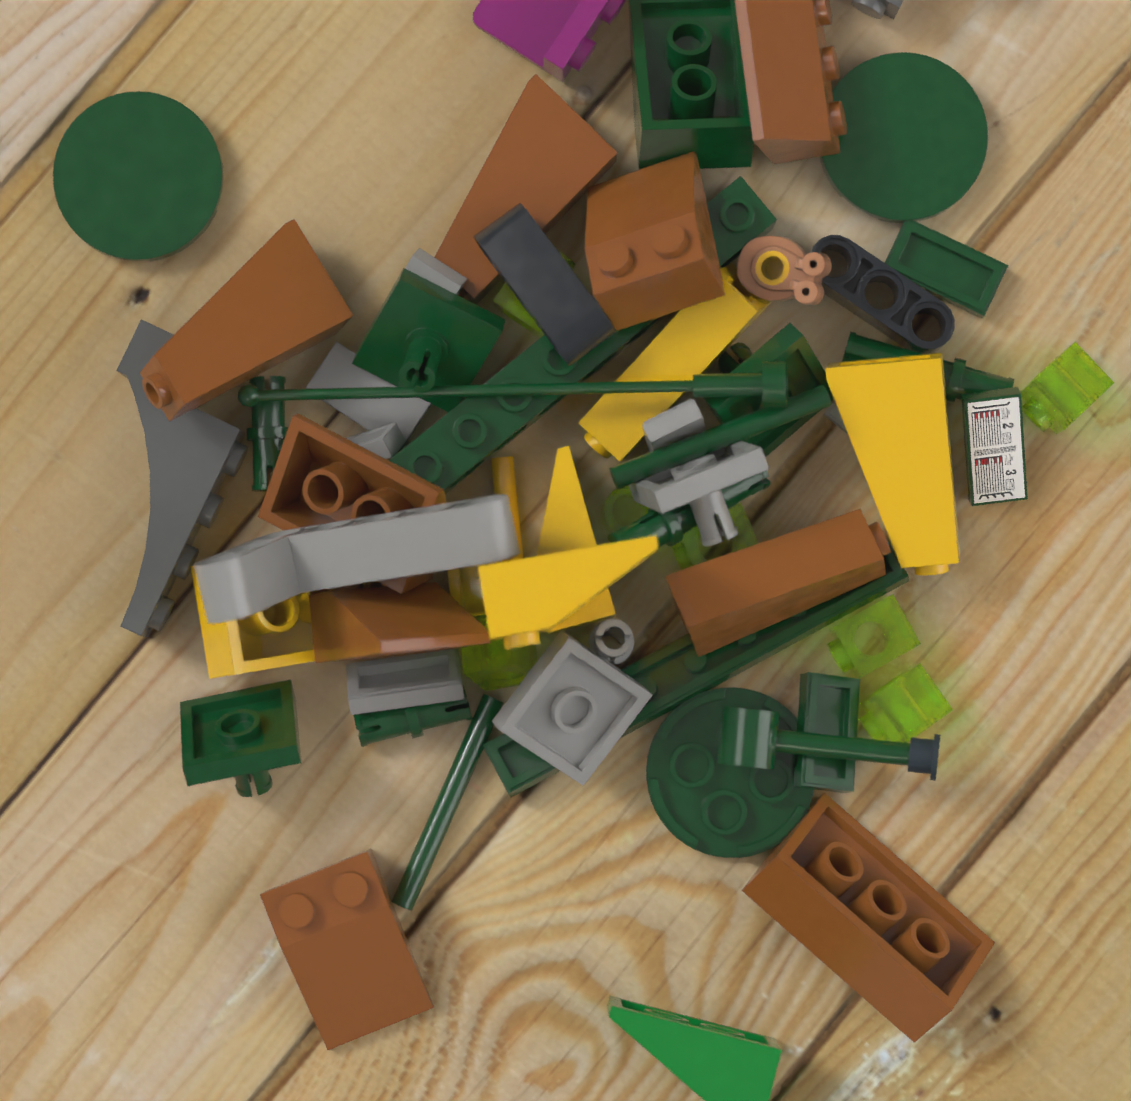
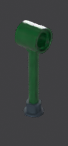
[717,706,940,781]

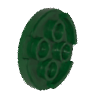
[820,52,988,223]
[53,91,223,261]
[646,688,814,858]

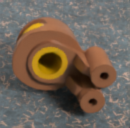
[737,236,832,306]

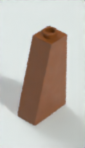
[434,74,618,305]
[140,219,353,422]
[665,509,891,657]

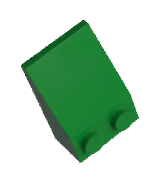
[607,996,782,1101]

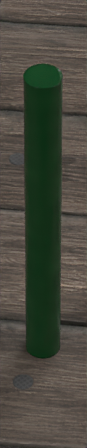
[609,384,831,489]
[391,693,504,911]

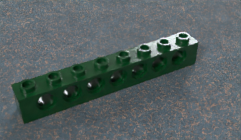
[389,176,777,495]

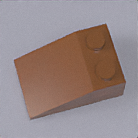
[585,151,725,331]
[309,582,490,664]
[260,849,434,1050]

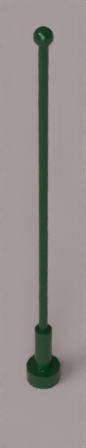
[238,361,788,408]

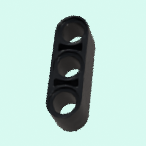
[473,203,616,366]
[810,235,955,354]

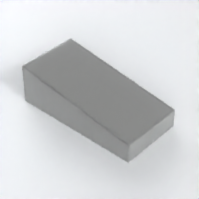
[346,422,406,459]

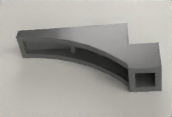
[116,319,248,637]

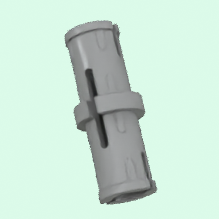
[588,619,634,665]

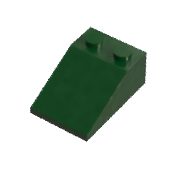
[628,0,754,170]

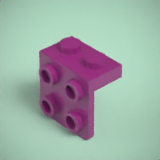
[472,0,626,82]

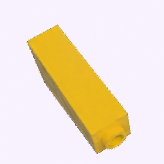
[578,263,772,462]
[825,353,960,576]

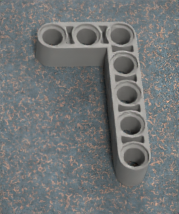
[194,494,520,624]

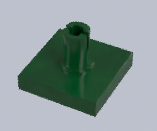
[352,268,506,412]
[703,323,834,457]
[180,679,301,797]

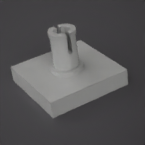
[629,441,769,546]
[492,629,652,786]

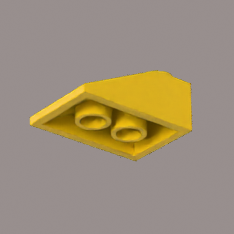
[537,446,615,635]
[478,536,658,650]
[191,566,381,679]

